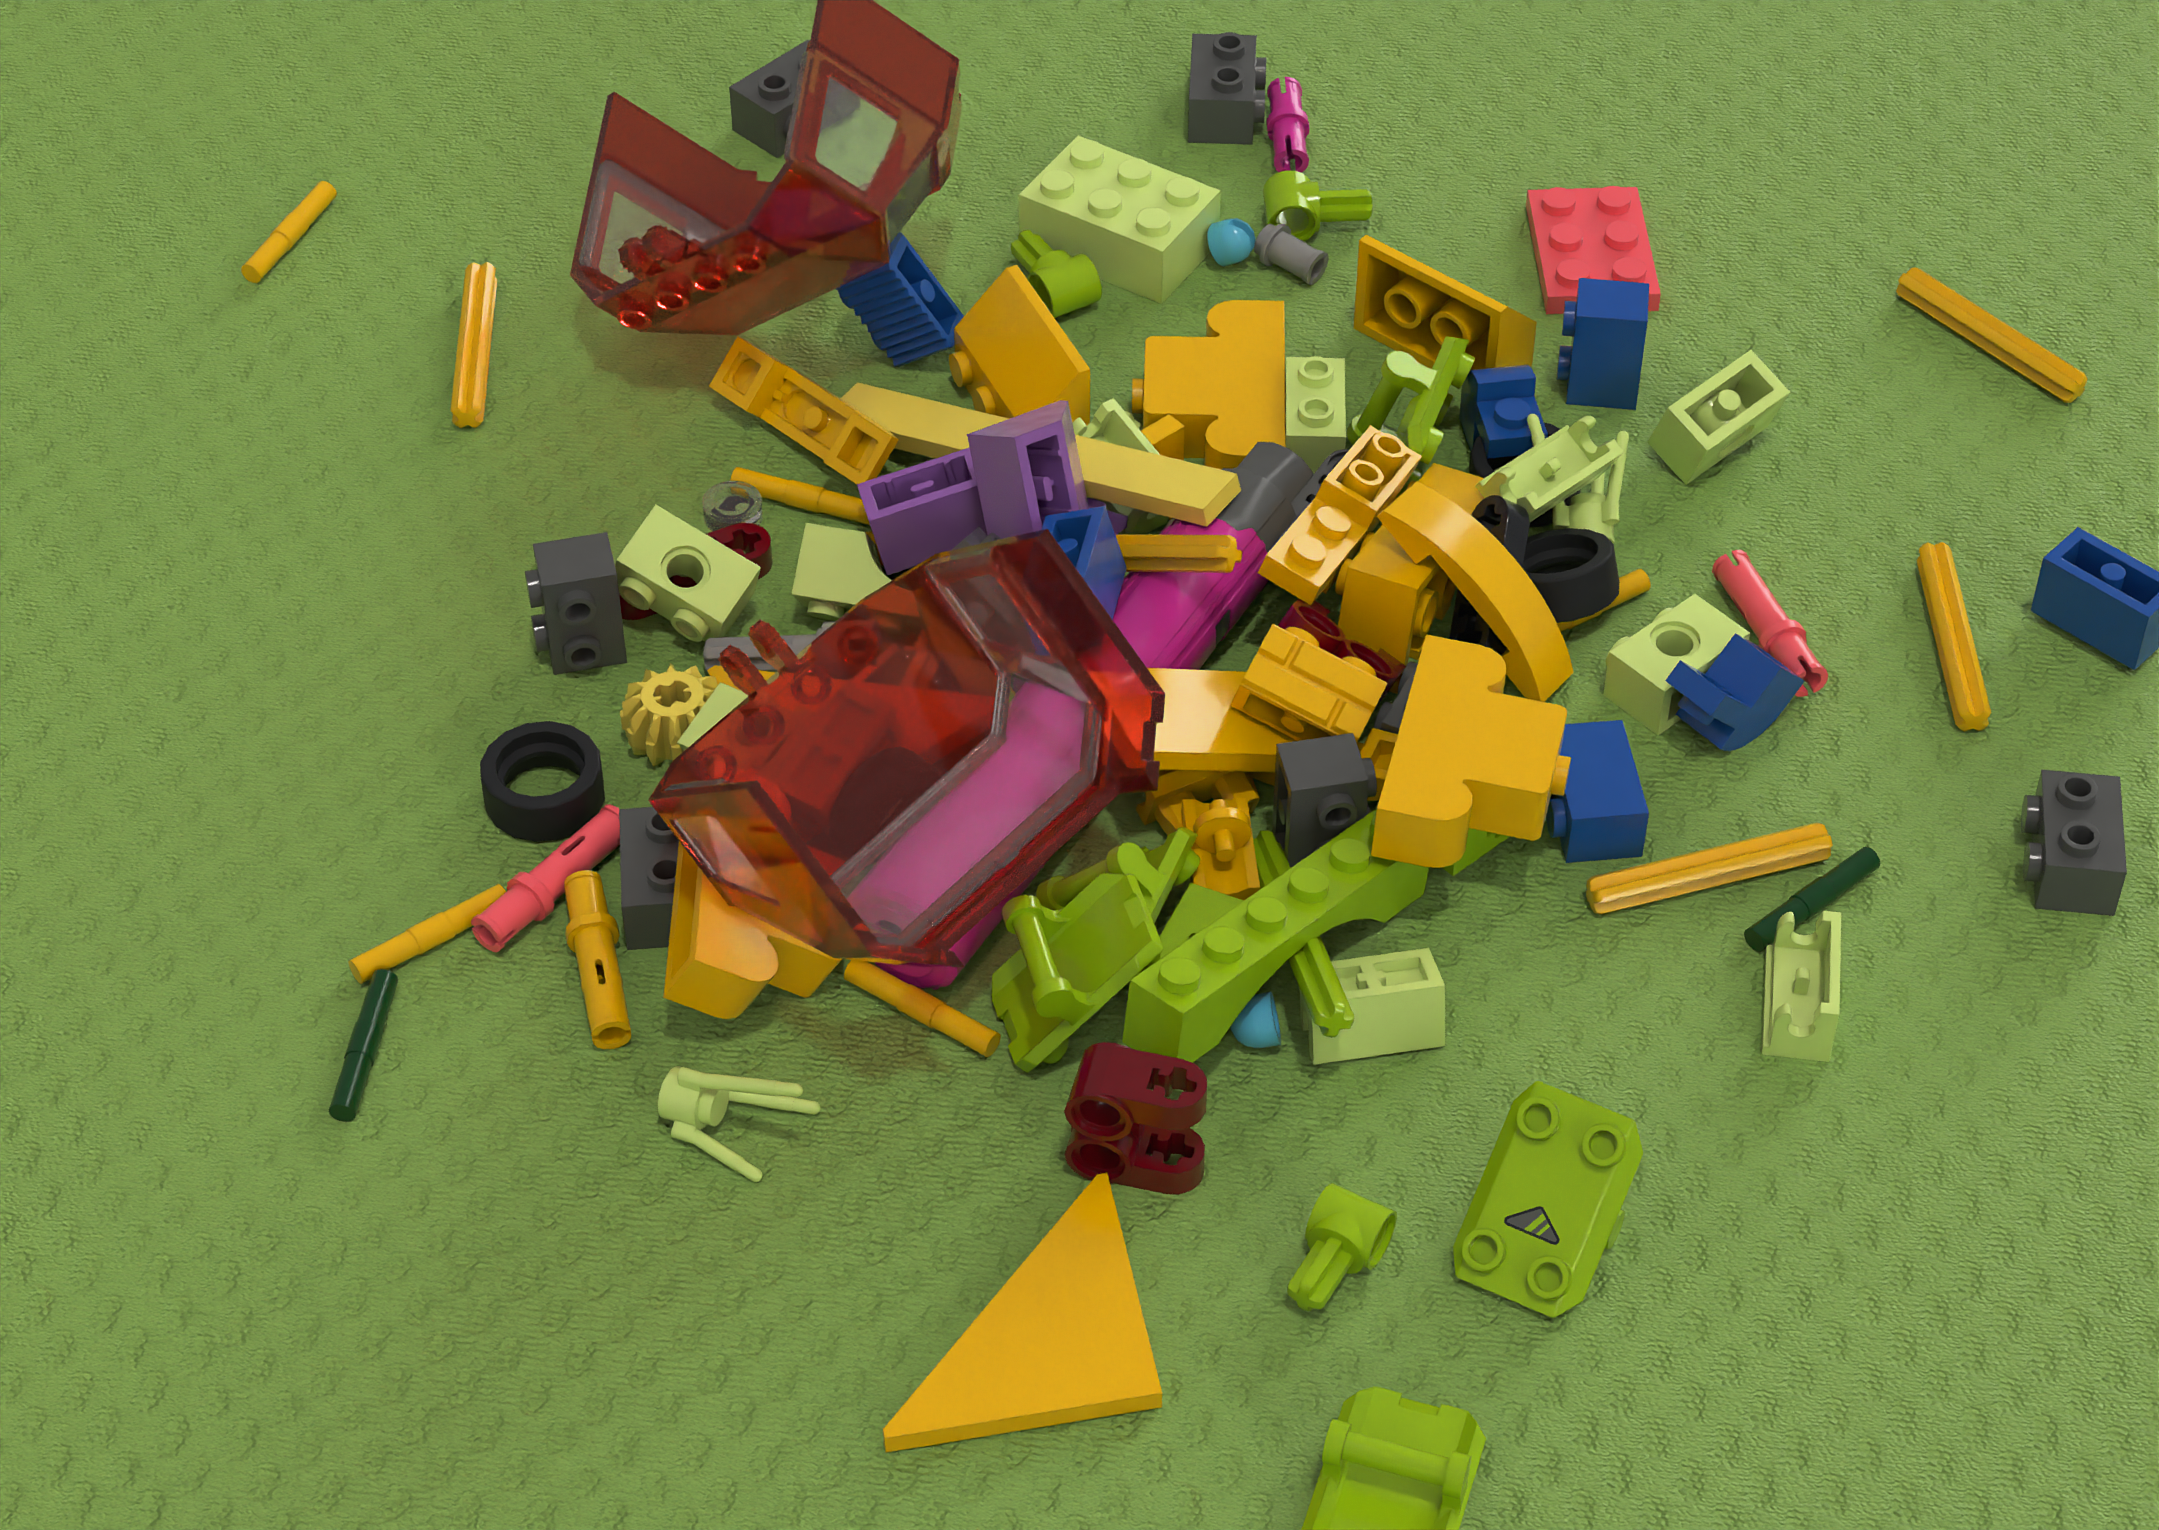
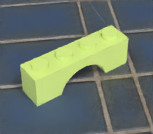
[792,523,1041,643]

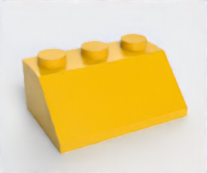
[1353,235,1537,370]
[949,265,1090,425]

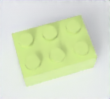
[1019,135,1221,304]

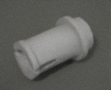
[1254,224,1329,285]

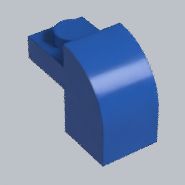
[1459,365,1548,458]
[1665,633,1805,751]

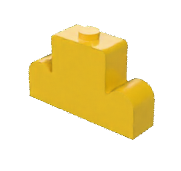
[1132,300,1286,470]
[1371,634,1571,868]
[663,759,852,1019]

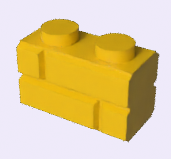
[1230,624,1387,743]

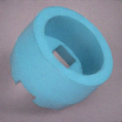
[1207,218,1256,267]
[1230,992,1281,1048]

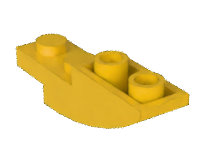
[1258,425,1422,606]

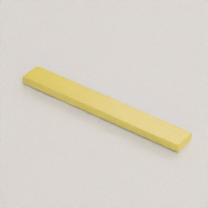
[840,382,1241,527]

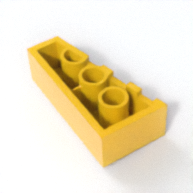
[1335,463,1484,694]

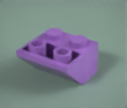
[967,400,1089,558]
[857,447,988,575]

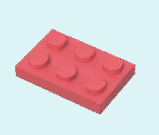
[1526,186,1661,314]

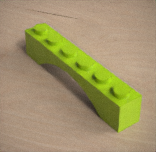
[1122,808,1429,1063]

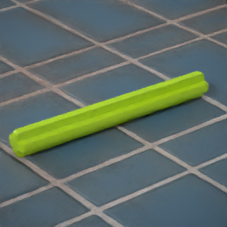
[1253,830,1354,1038]

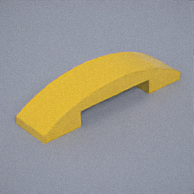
[709,336,899,484]
[1377,481,1574,702]

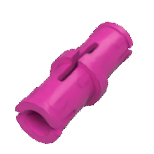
[1266,77,1310,173]

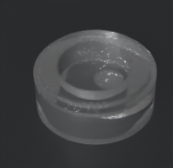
[702,481,763,531]

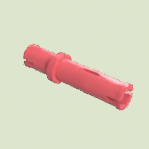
[1712,550,1828,697]
[471,804,620,952]

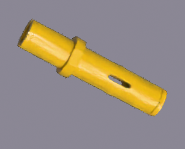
[564,870,631,1049]

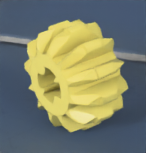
[620,663,718,769]

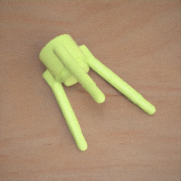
[1527,413,1629,544]
[658,1066,821,1182]

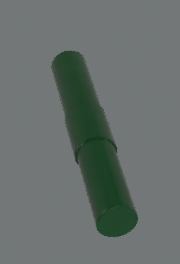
[1744,847,1880,952]
[329,969,398,1122]

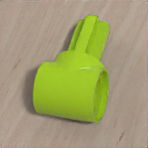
[1263,170,1373,242]
[1011,230,1102,318]
[1287,1183,1397,1312]

